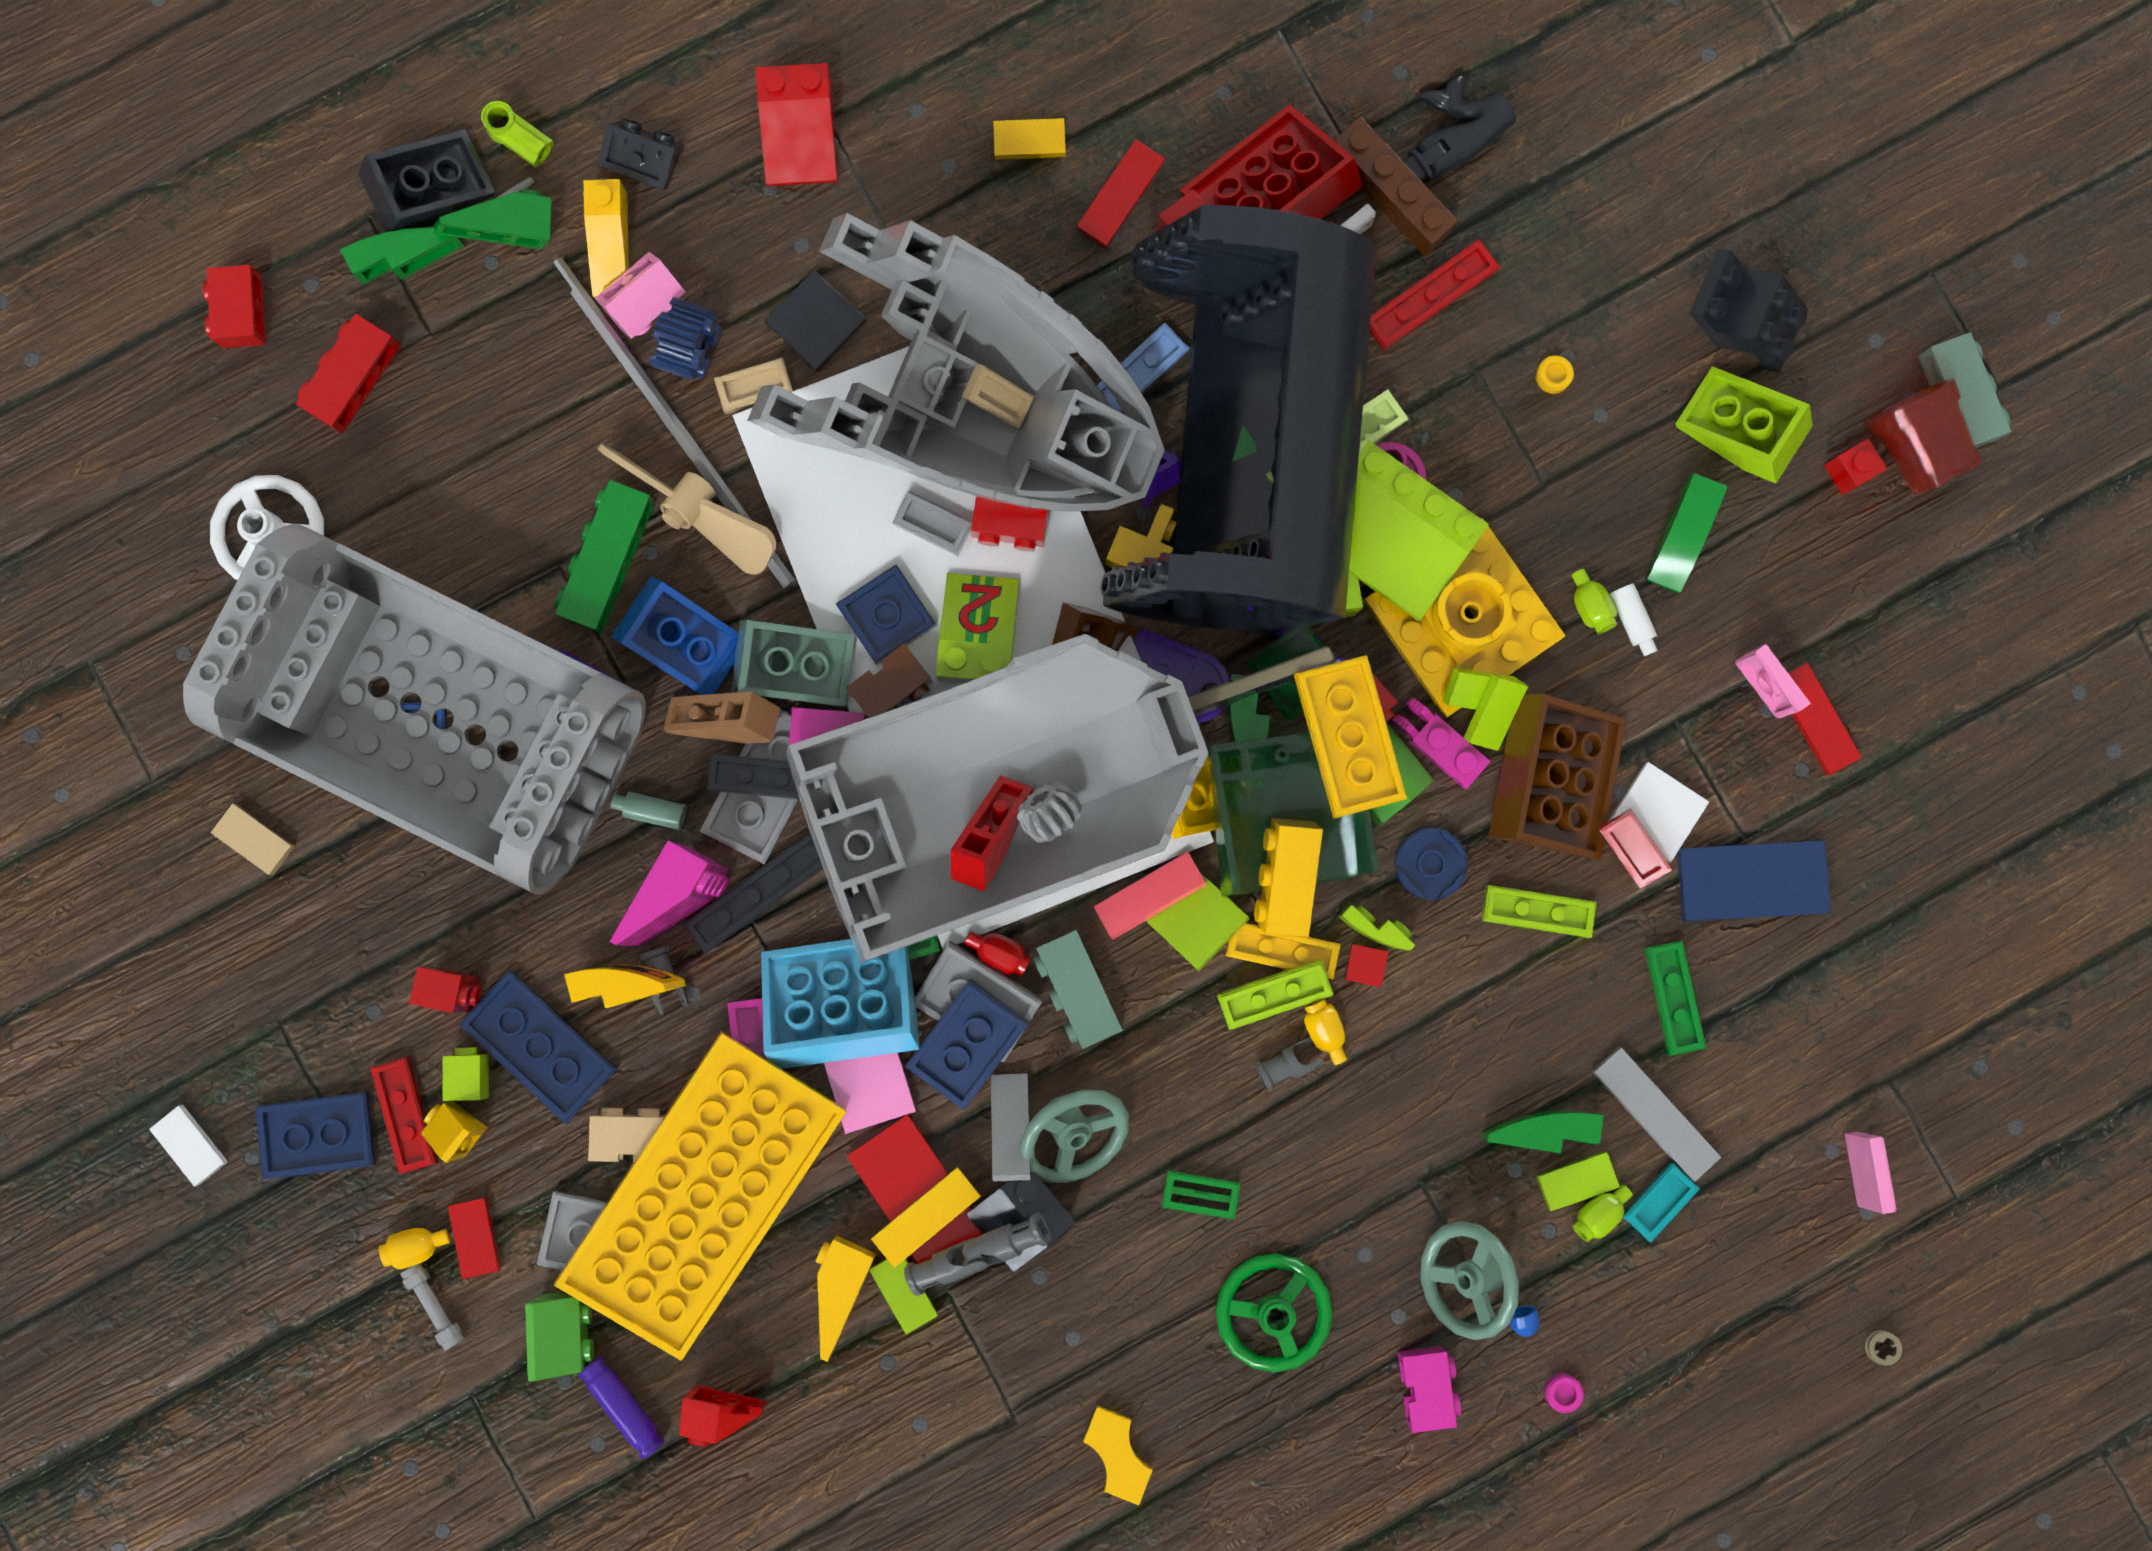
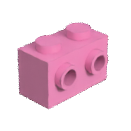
[595,252,686,339]

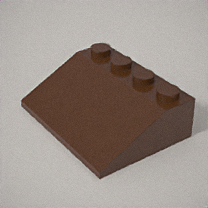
[1488,694,1627,860]

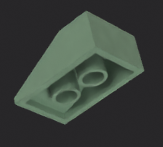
[731,620,855,707]

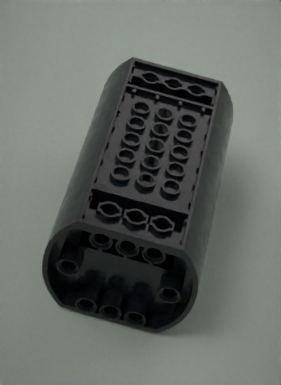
[1101,205,1376,633]

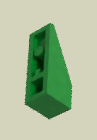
[433,189,551,249]

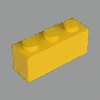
[1254,818,1323,937]

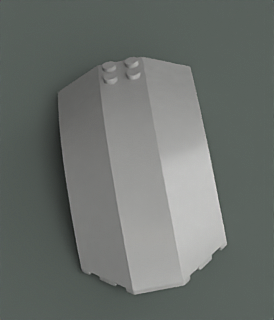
[786,634,1208,963]

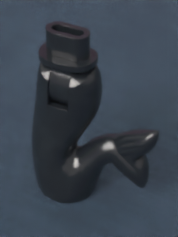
[1403,75,1516,183]

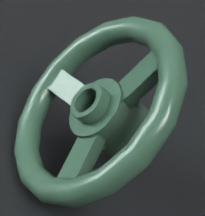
[1020,1090,1129,1183]
[1420,1221,1519,1340]

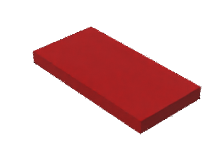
[847,1114,982,1264]

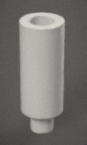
[1610,583,1658,656]

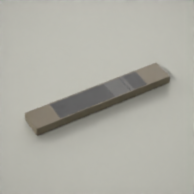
[1188,646,1336,717]

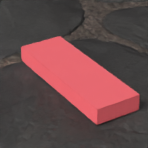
[1094,852,1207,940]

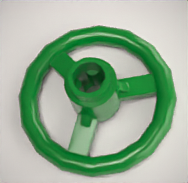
[1215,1253,1333,1373]

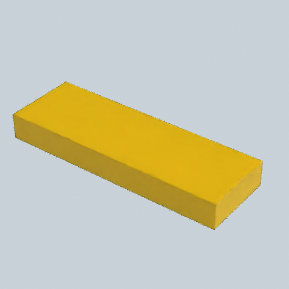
[1225,923,1341,980]
[871,1167,981,1268]

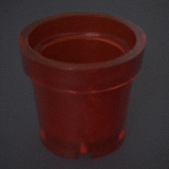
[1864,378,1982,494]

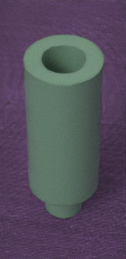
[611,792,687,830]

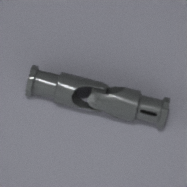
[904,1212,1051,1296]

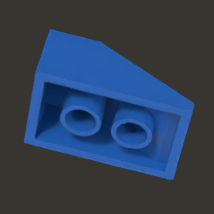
[611,576,738,695]

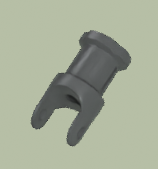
[637,945,687,1016]
[1254,1038,1324,1093]

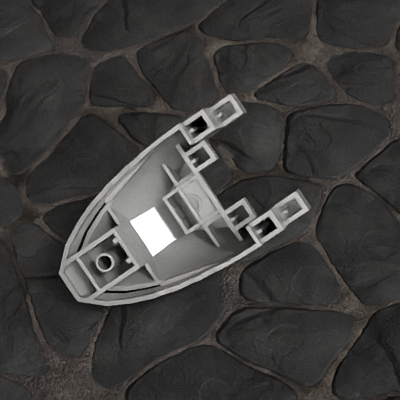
[747,213,1165,511]

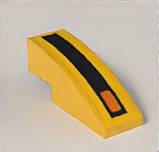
[564,964,686,1008]

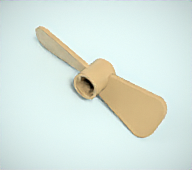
[597,443,776,575]

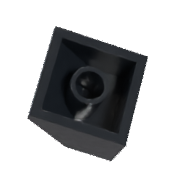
[966,1172,1076,1272]

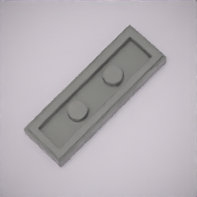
[991,1073,1030,1181]

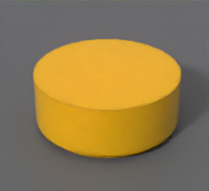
[1535,356,1574,394]

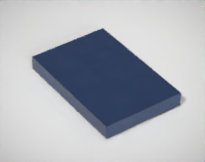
[905,979,1030,1110]
[255,1091,376,1180]

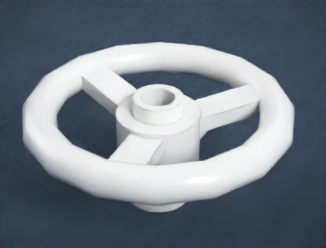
[210,475,324,580]

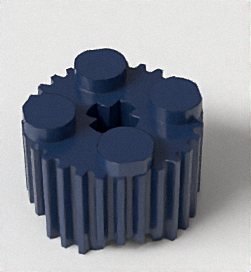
[649,297,723,380]

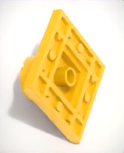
[1363,519,1566,719]

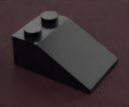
[358,129,496,232]

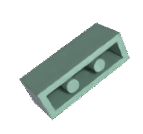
[1918,332,2011,454]
[1033,930,1123,1049]

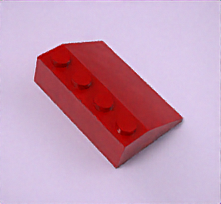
[1180,104,1363,219]

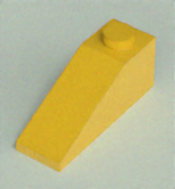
[583,179,629,298]
[816,1235,877,1362]

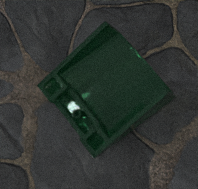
[1208,732,1379,897]

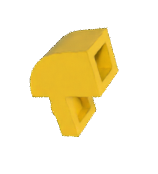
[1105,504,1177,568]

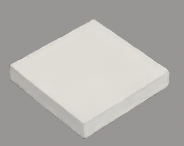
[1608,762,1709,863]

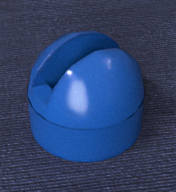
[1510,1305,1539,1337]

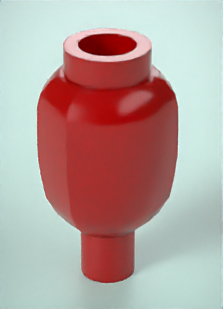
[964,931,1031,976]

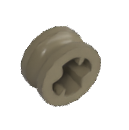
[1864,1330,1903,1366]

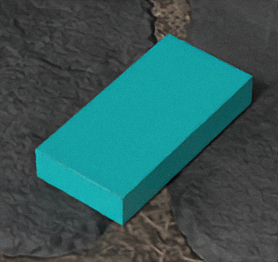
[1623,1162,1700,1242]

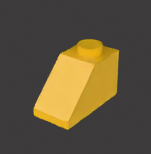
[421,1101,488,1163]

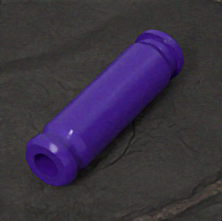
[578,1356,665,1459]

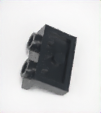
[597,118,684,190]

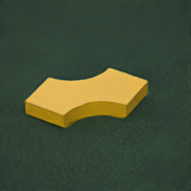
[1083,1405,1152,1505]

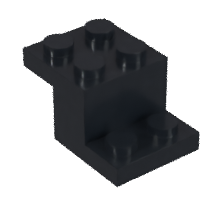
[1689,249,1808,373]

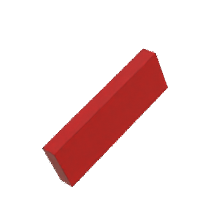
[1077,140,1165,249]
[1788,663,1862,776]
[370,1057,438,1174]

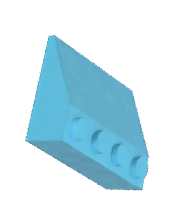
[761,939,919,1069]

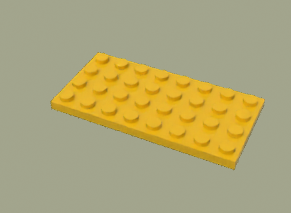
[554,1031,847,1361]

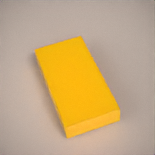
[993,118,1066,160]

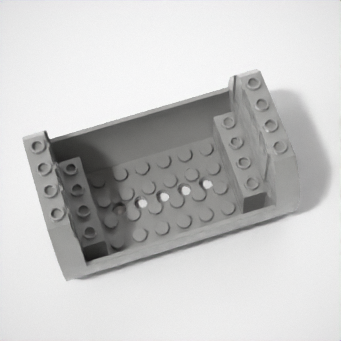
[183,524,646,895]

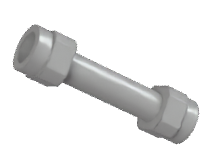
[400,1263,465,1351]

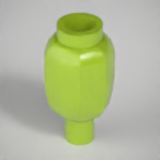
[1571,569,1618,634]
[1572,1185,1633,1242]

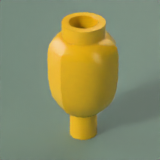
[1304,998,1347,1065]
[379,1228,450,1269]

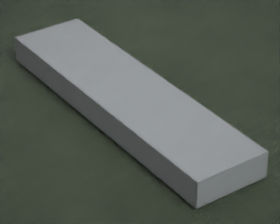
[1592,1047,1721,1182]

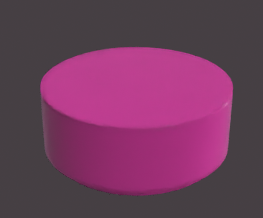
[1544,1373,1584,1413]

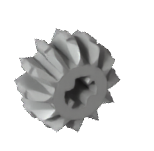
[1017,781,1082,843]

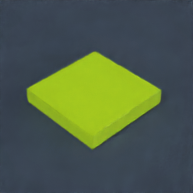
[1146,872,1249,971]

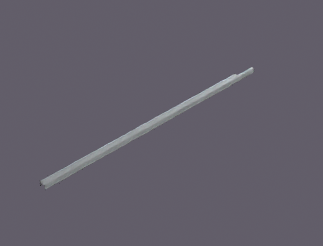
[553,258,795,588]

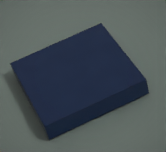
[836,564,937,665]

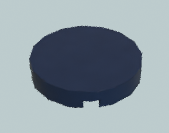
[1394,828,1467,901]

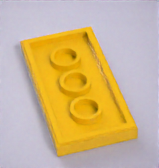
[1294,655,1407,819]

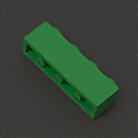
[554,480,656,635]

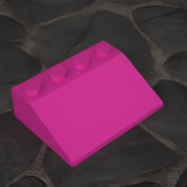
[610,840,730,947]

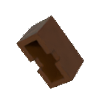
[846,643,933,718]

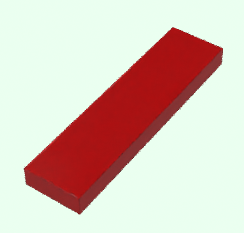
[1369,239,1500,351]

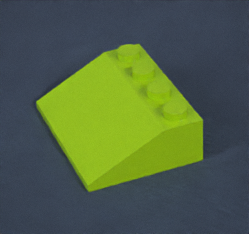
[1349,440,1489,621]

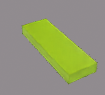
[1481,885,1597,938]
[1217,959,1333,1030]

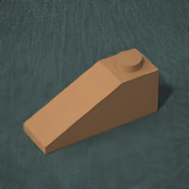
[663,691,780,744]

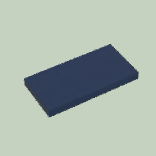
[1677,841,1831,922]
[459,970,618,1124]

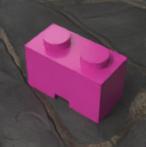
[1397,1346,1461,1433]

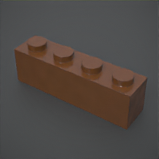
[1334,117,1458,257]

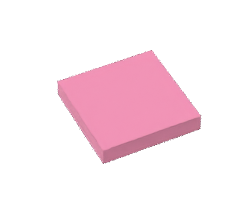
[1735,644,1811,719]
[824,1052,916,1134]
[1845,1132,1897,1214]

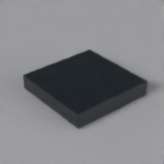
[765,270,867,372]

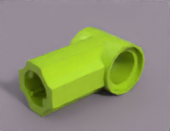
[481,101,554,168]

